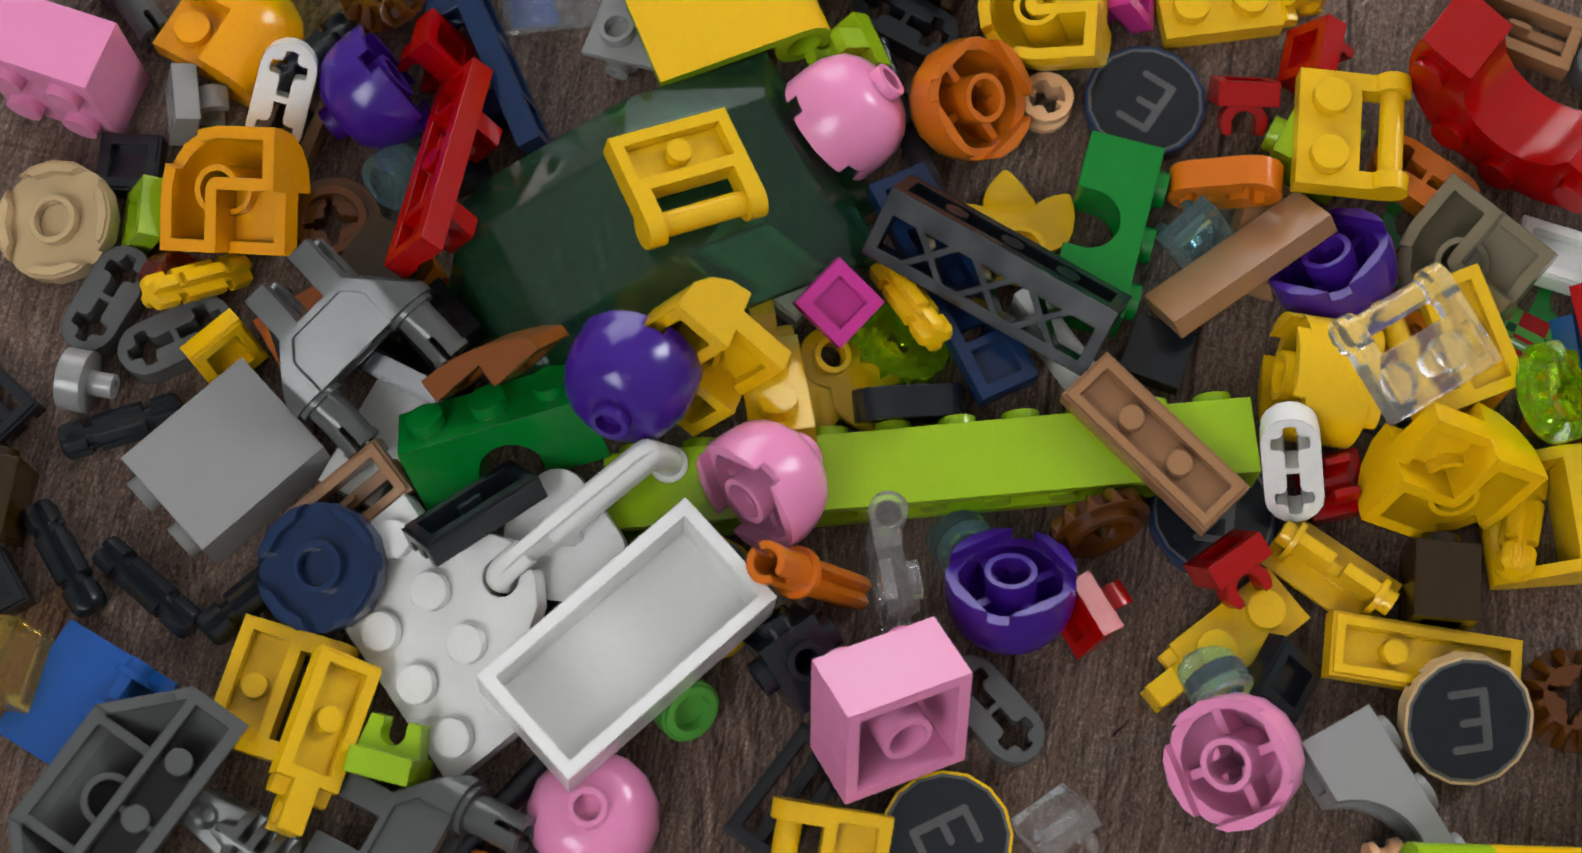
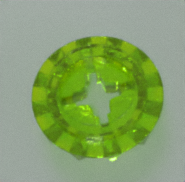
[850,298,949,385]
[1516,340,1582,445]

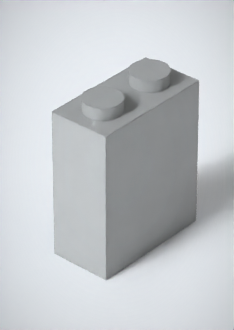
[121,357,331,565]

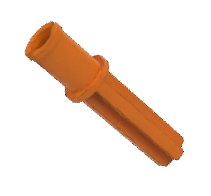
[746,540,872,610]

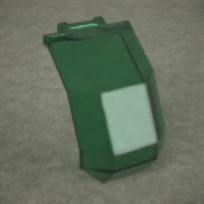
[448,53,876,383]

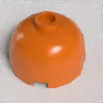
[909,36,1033,162]

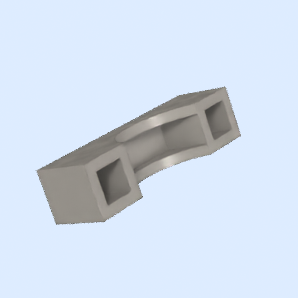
[1301,704,1467,844]

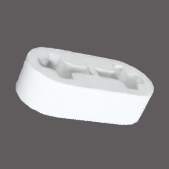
[245,37,318,142]
[1259,401,1325,522]

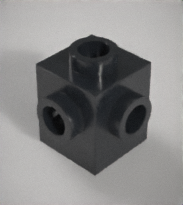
[743,603,844,717]

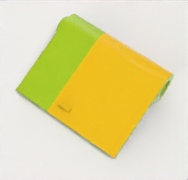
[623,0,831,88]

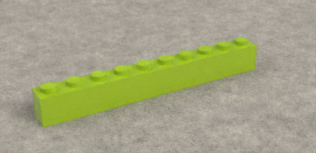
[604,391,1262,544]

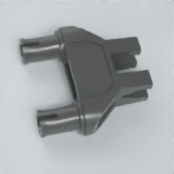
[244,238,469,460]
[303,772,536,853]

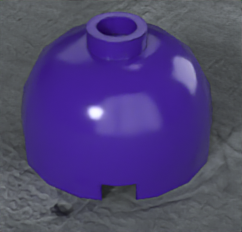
[317,24,431,151]
[1269,208,1398,326]
[564,310,702,442]
[945,527,1077,655]

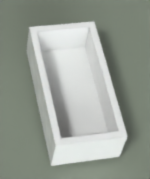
[476,497,777,793]

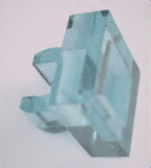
[1155,195,1234,270]

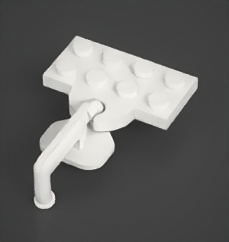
[345,438,688,777]

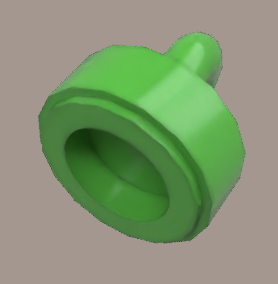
[653,677,719,742]

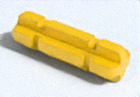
[139,253,253,311]
[869,262,953,351]
[1494,480,1549,584]

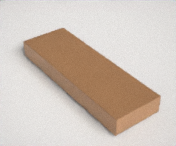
[1144,192,1338,338]
[1059,352,1250,537]

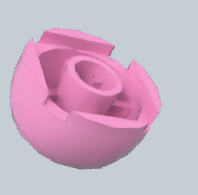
[785,53,906,181]
[696,419,828,553]
[1163,692,1305,832]
[527,754,660,853]

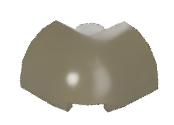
[1398,173,1559,323]

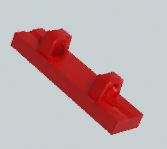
[384,57,503,279]

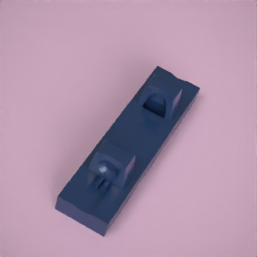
[424,0,558,166]
[867,161,1040,408]

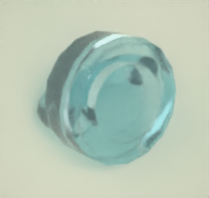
[362,143,417,211]
[925,510,993,571]
[1177,646,1254,706]

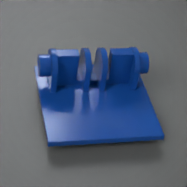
[0,618,179,764]

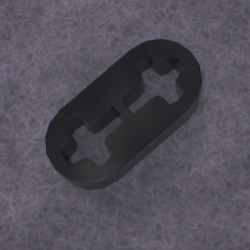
[852,0,959,67]
[852,383,965,424]

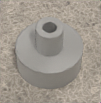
[53,347,120,414]

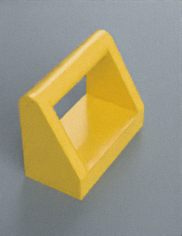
[1479,443,1582,590]

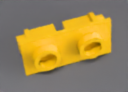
[1259,520,1402,617]

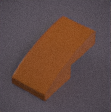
[421,324,569,402]

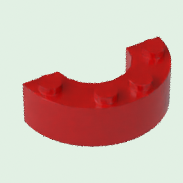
[1409,0,1582,214]

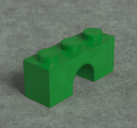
[1051,130,1171,339]
[397,364,611,511]

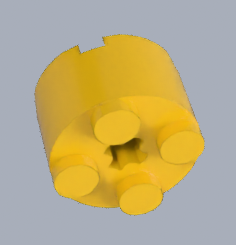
[1257,312,1385,449]

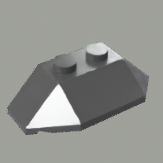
[8,686,249,853]

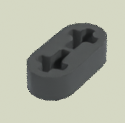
[61,245,157,360]
[117,296,229,385]
[962,655,1046,768]

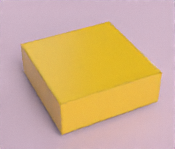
[179,308,269,384]

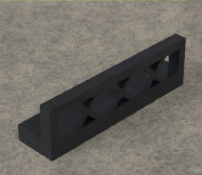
[861,174,1132,376]

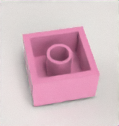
[0,0,150,139]
[810,616,973,805]

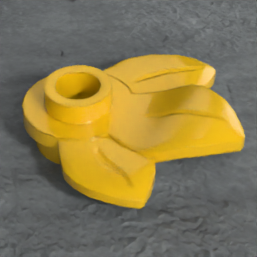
[965,170,1075,286]
[800,329,913,431]

